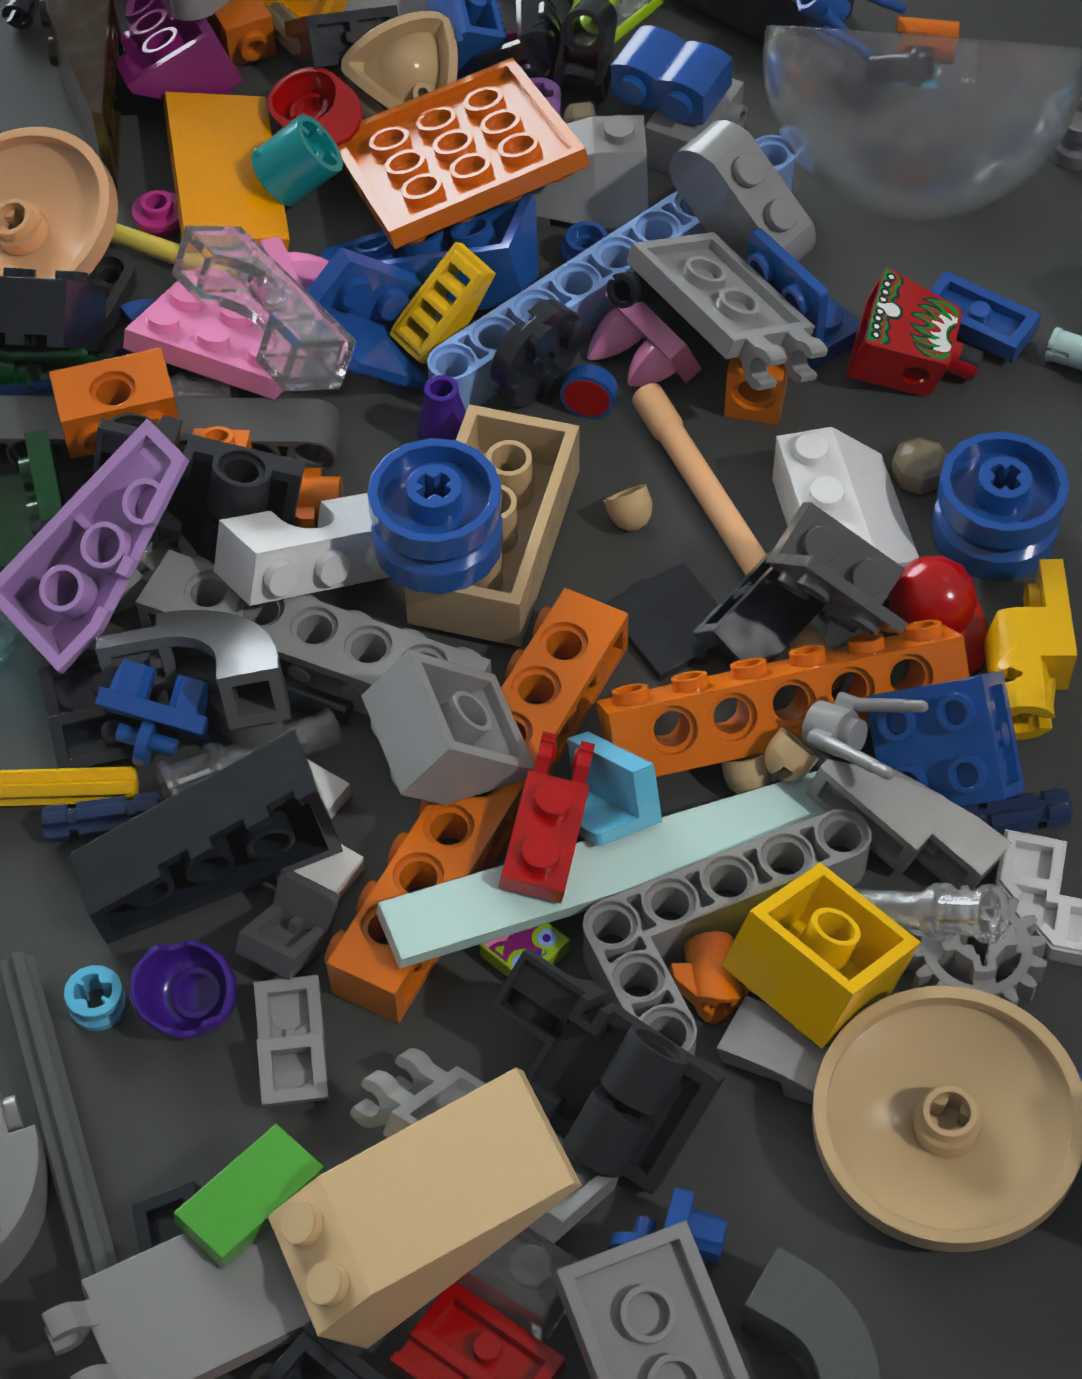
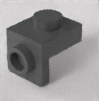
[235,870,339,980]

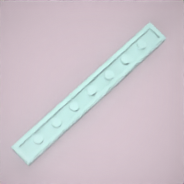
[376,771,826,969]

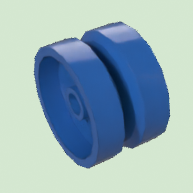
[931,431,1070,581]
[367,438,503,594]

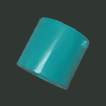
[251,114,343,207]

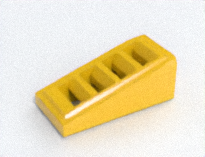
[389,242,496,364]

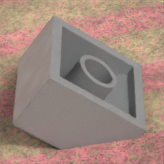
[361,650,534,805]

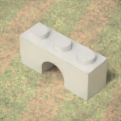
[214,493,389,606]

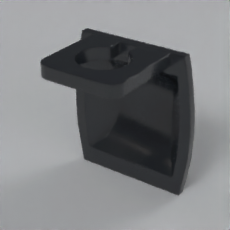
[476,0,562,80]

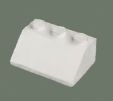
[772,427,919,612]

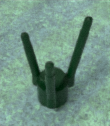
[0,345,115,387]

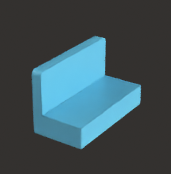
[567,731,662,846]

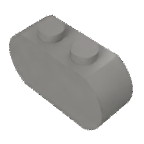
[669,120,816,262]

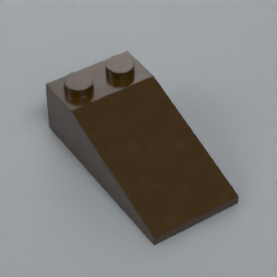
[39,0,125,190]

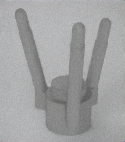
[801,692,944,797]

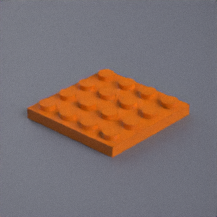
[338,57,590,249]

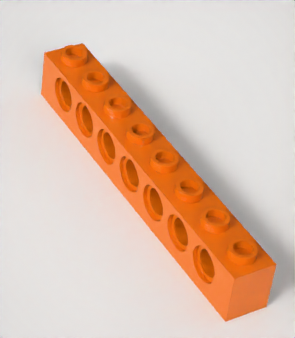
[324,588,629,1025]

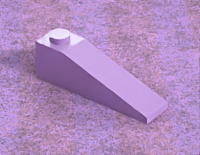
[0,419,189,674]

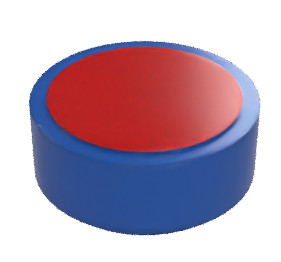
[560,364,618,419]

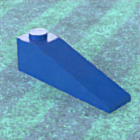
[320,193,539,310]

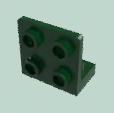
[0,429,65,572]

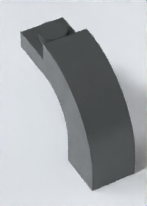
[95,610,291,730]
[741,1247,881,1379]

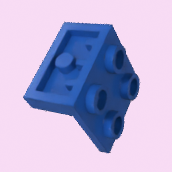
[747,228,859,370]
[302,247,429,391]
[866,670,1026,807]

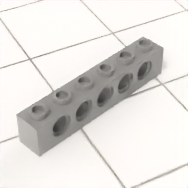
[135,550,491,716]

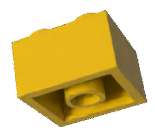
[721,862,921,1049]

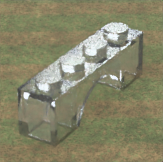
[172,226,356,391]

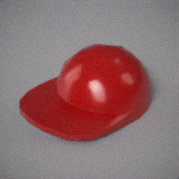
[267,67,363,146]
[888,555,988,675]

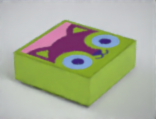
[479,923,570,977]

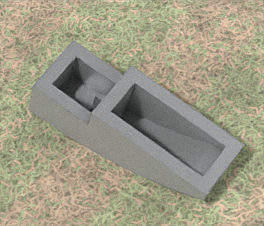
[805,759,1012,895]

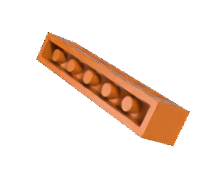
[596,620,969,777]

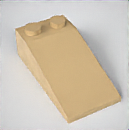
[267,1067,582,1349]

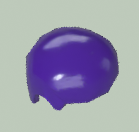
[129,939,237,1039]

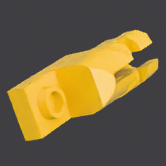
[984,559,1077,740]

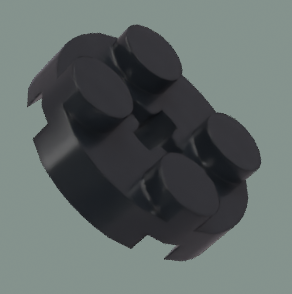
[490,299,590,407]

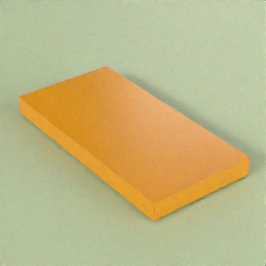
[163,91,290,252]

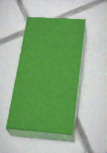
[174,1124,324,1269]

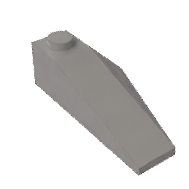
[525,115,648,235]

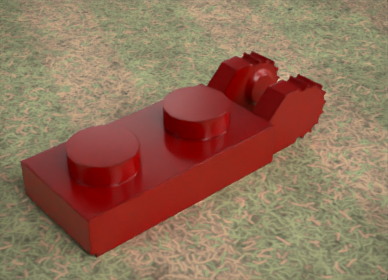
[498,731,595,904]

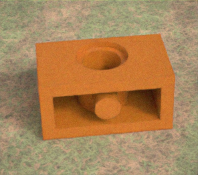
[49,347,182,459]

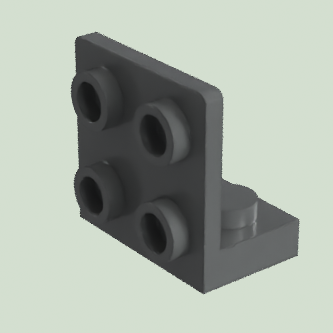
[765,502,908,636]

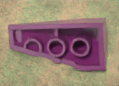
[117,0,243,100]

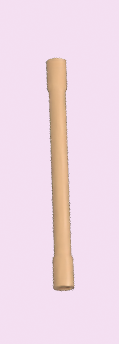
[632,383,848,692]

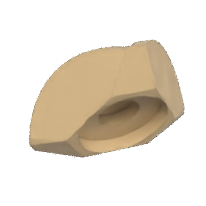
[341,11,458,109]

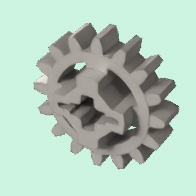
[906,885,1047,1005]

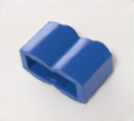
[611,26,732,125]

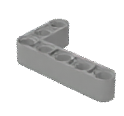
[583,809,872,1056]

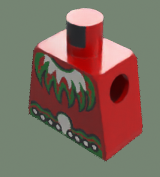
[845,267,983,396]

